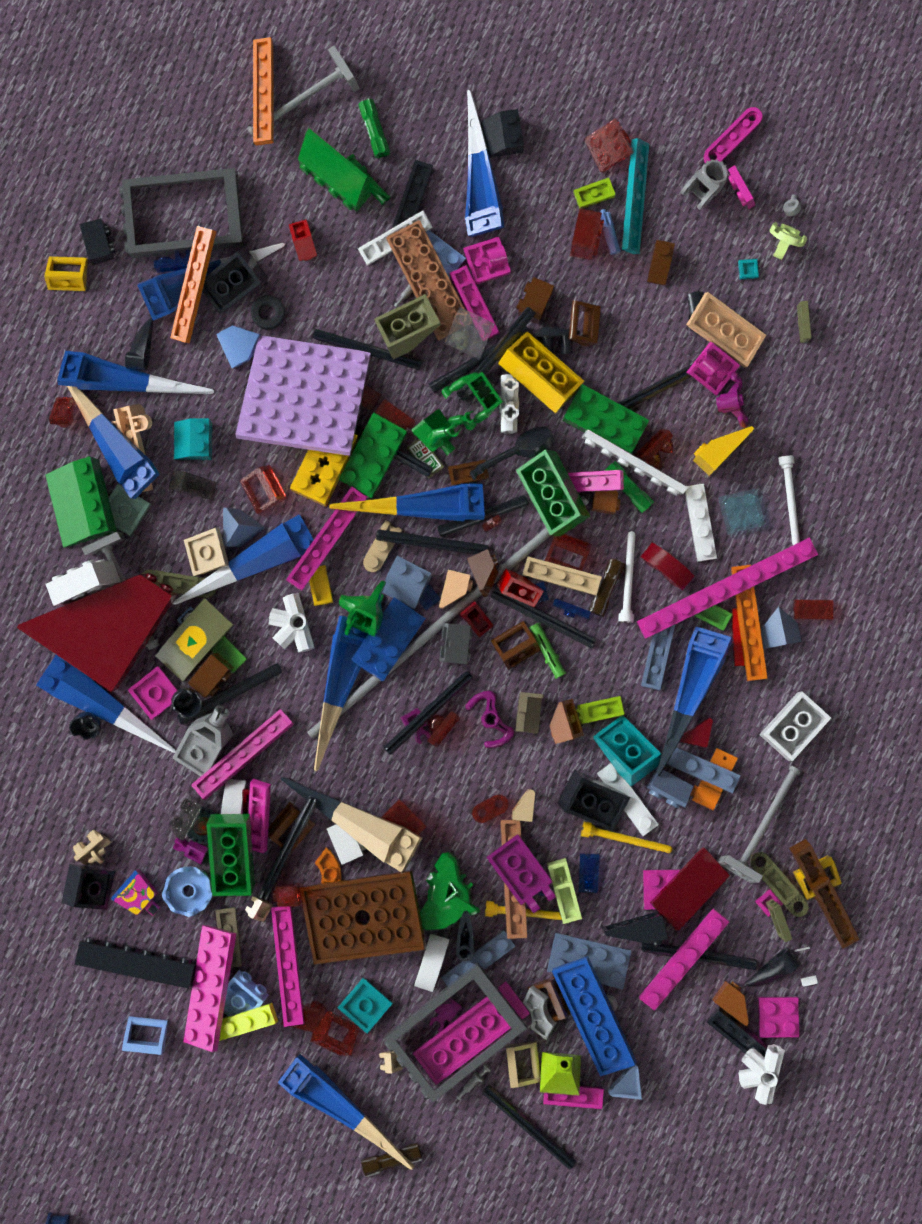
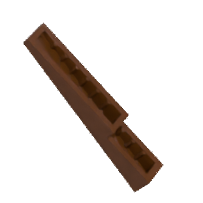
[789,839,860,949]

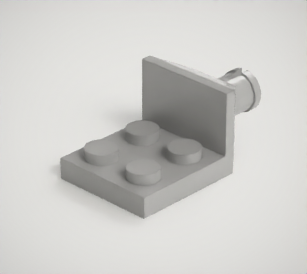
[173,705,234,776]

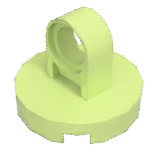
[770,222,807,260]

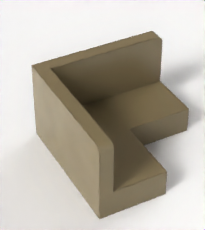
[515,692,544,733]

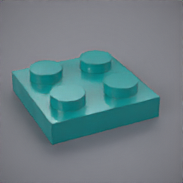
[338,977,393,1033]

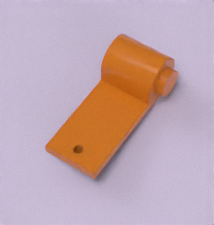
[690,748,738,811]

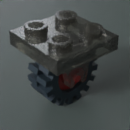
[171,795,216,844]

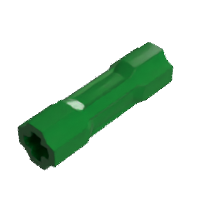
[358,99,390,159]
[604,461,654,513]

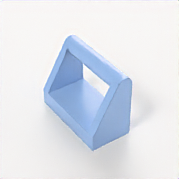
[122,1016,168,1055]

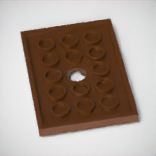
[300,870,426,964]

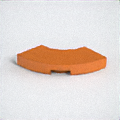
[315,847,342,883]

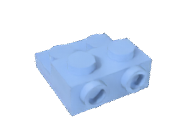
[224,970,269,1016]

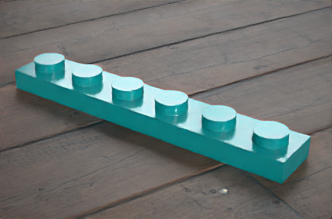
[622,138,649,254]

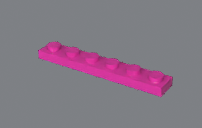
[286,487,367,591]
[191,709,294,801]
[271,905,305,1027]
[639,908,729,1011]

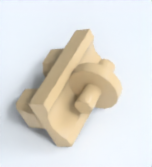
[73,830,111,865]

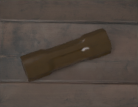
[588,558,625,617]
[361,1142,422,1177]

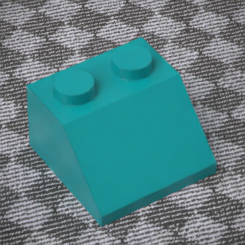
[174,418,212,460]

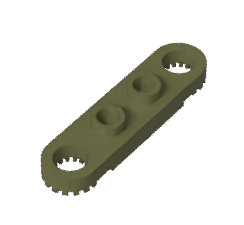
[142,570,217,598]
[750,852,809,917]

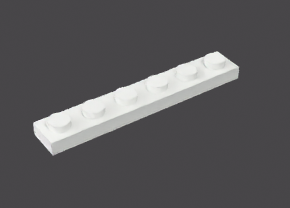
[582,430,687,496]

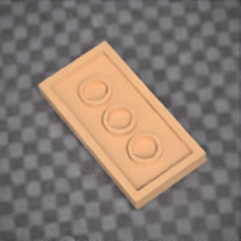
[686,292,766,367]

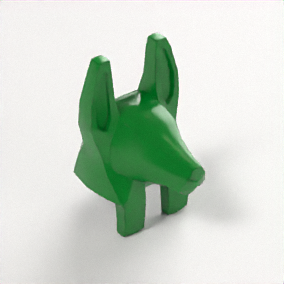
[339,580,386,637]

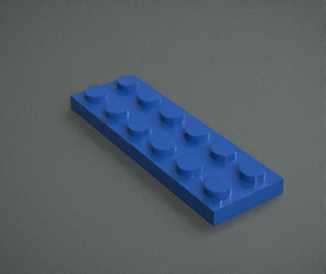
[552,956,637,1076]

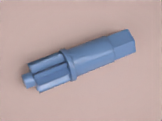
[598,209,620,255]

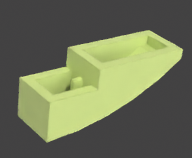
[547,858,582,924]

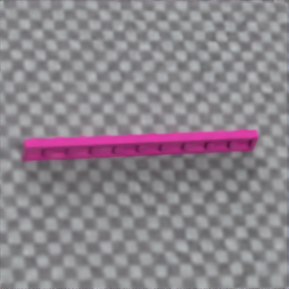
[637,537,818,639]

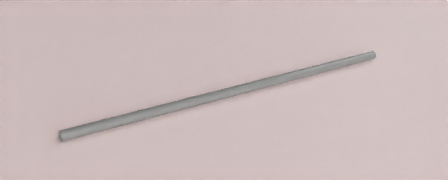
[307,496,589,739]

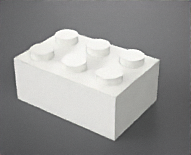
[46,559,121,606]
[759,692,831,761]

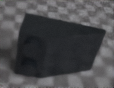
[202,247,268,314]
[557,769,631,831]
[601,912,668,946]

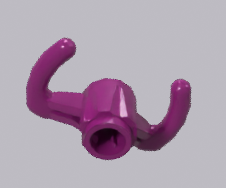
[716,372,749,428]
[465,691,514,748]

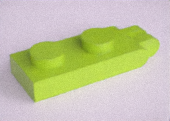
[576,696,624,724]

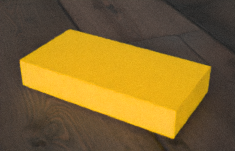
[309,565,333,606]

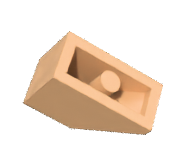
[439,570,473,609]

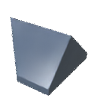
[223,508,265,547]
[761,606,802,649]
[608,1064,642,1100]

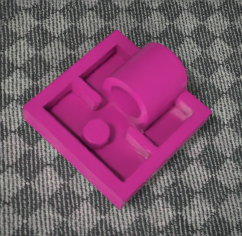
[463,237,511,285]
[687,342,740,396]

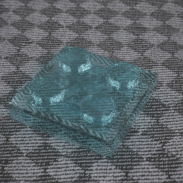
[718,488,765,535]

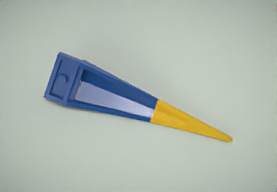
[329,483,485,521]

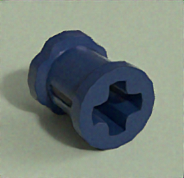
[46,1212,70,1224]

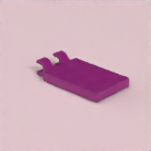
[486,834,556,913]

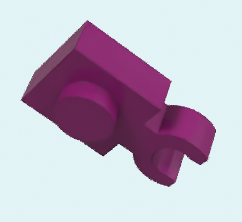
[400,708,431,744]
[173,835,208,864]
[429,997,461,1032]

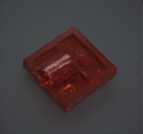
[584,118,634,172]

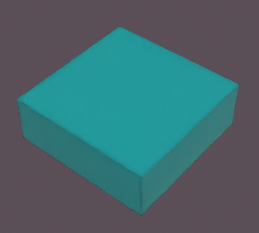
[738,259,759,280]

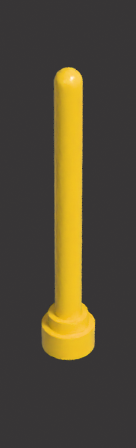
[581,821,673,853]
[485,901,577,921]

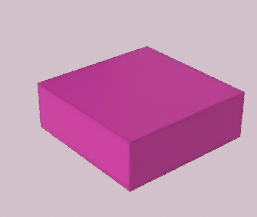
[755,889,783,917]

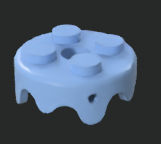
[162,866,212,917]

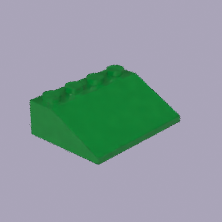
[298,128,371,212]
[46,456,117,548]

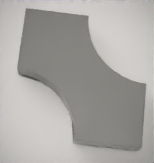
[523,986,557,1040]

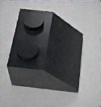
[481,109,524,158]
[62,864,115,910]

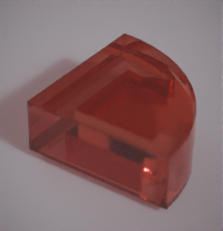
[482,515,502,532]

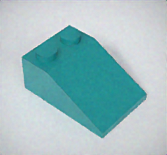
[593,715,661,786]

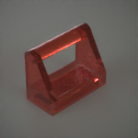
[240,465,287,514]
[545,534,592,571]
[310,1011,359,1056]

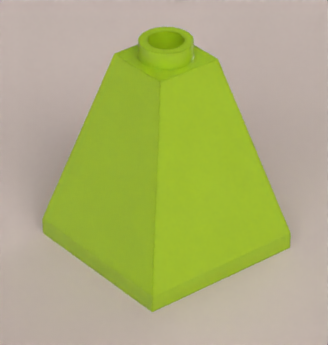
[540,1052,581,1096]

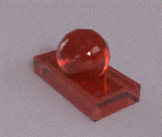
[49,397,76,428]
[427,711,460,747]

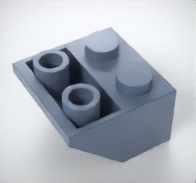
[646,767,693,808]

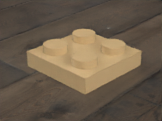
[184,528,229,577]

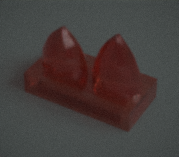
[635,428,673,469]

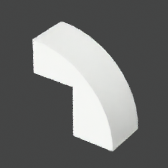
[221,779,246,814]
[414,934,449,992]

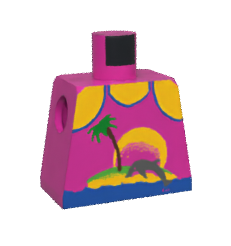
[111,869,161,916]

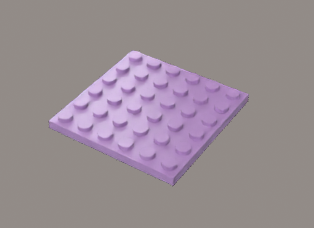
[235,335,371,456]

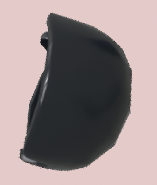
[171,687,202,718]
[69,712,101,740]

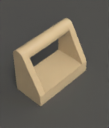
[512,789,535,822]
[506,1042,541,1088]

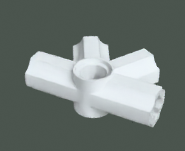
[499,374,519,434]
[268,593,315,653]
[739,1044,785,1105]

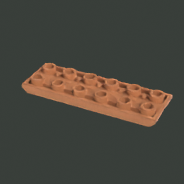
[386,220,471,341]

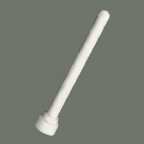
[778,455,800,545]
[618,531,635,623]

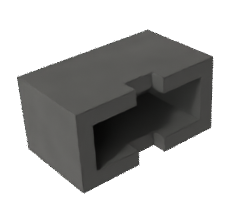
[439,623,472,664]

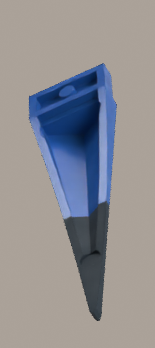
[657,626,733,776]

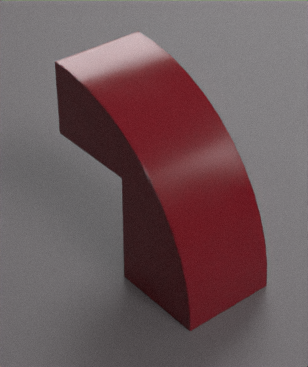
[640,542,694,591]

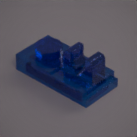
[154,250,190,273]
[578,853,599,893]

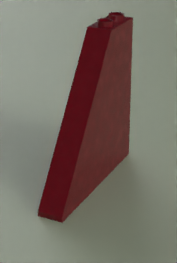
[17,573,178,692]

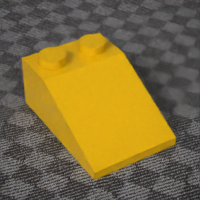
[693,426,754,476]

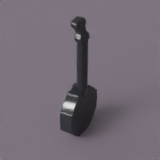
[470,427,555,480]

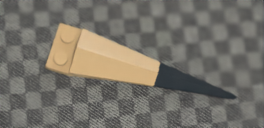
[281,777,422,872]

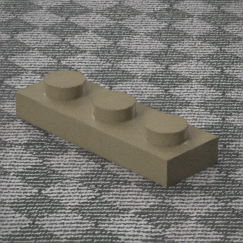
[215,907,243,968]

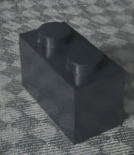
[79,218,116,265]

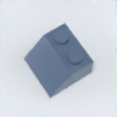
[382,556,432,609]

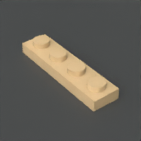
[523,557,602,596]

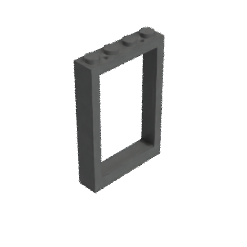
[119,168,244,258]
[384,963,527,1102]

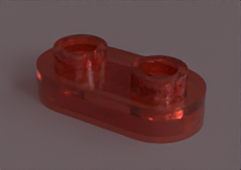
[472,794,509,823]

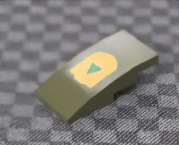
[155,599,234,682]

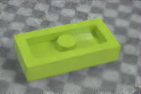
[573,178,616,209]

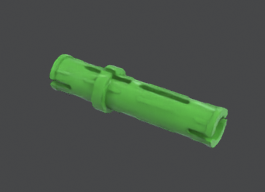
[529,622,566,679]

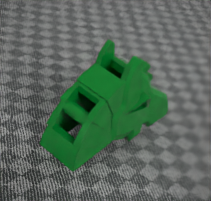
[420,852,480,930]

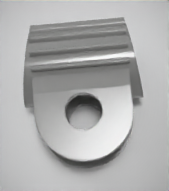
[680,159,729,211]

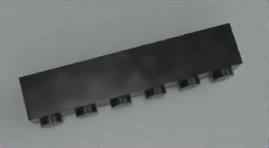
[74,937,196,989]

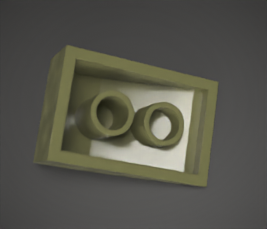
[374,294,441,359]

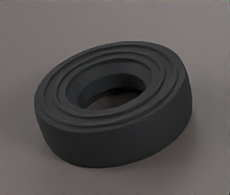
[251,295,285,330]

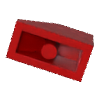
[289,219,317,261]
[497,569,544,607]

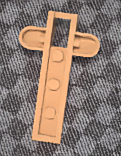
[112,404,153,492]

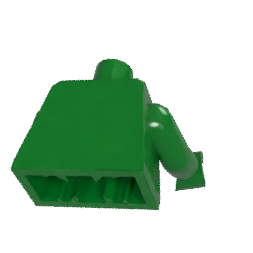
[442,372,503,430]
[411,409,477,455]

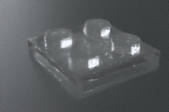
[444,307,495,359]

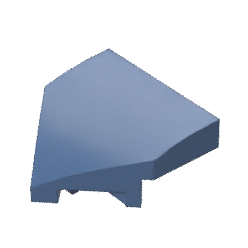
[216,326,261,368]

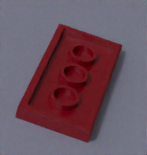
[650,847,730,931]

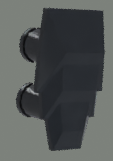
[534,325,580,354]

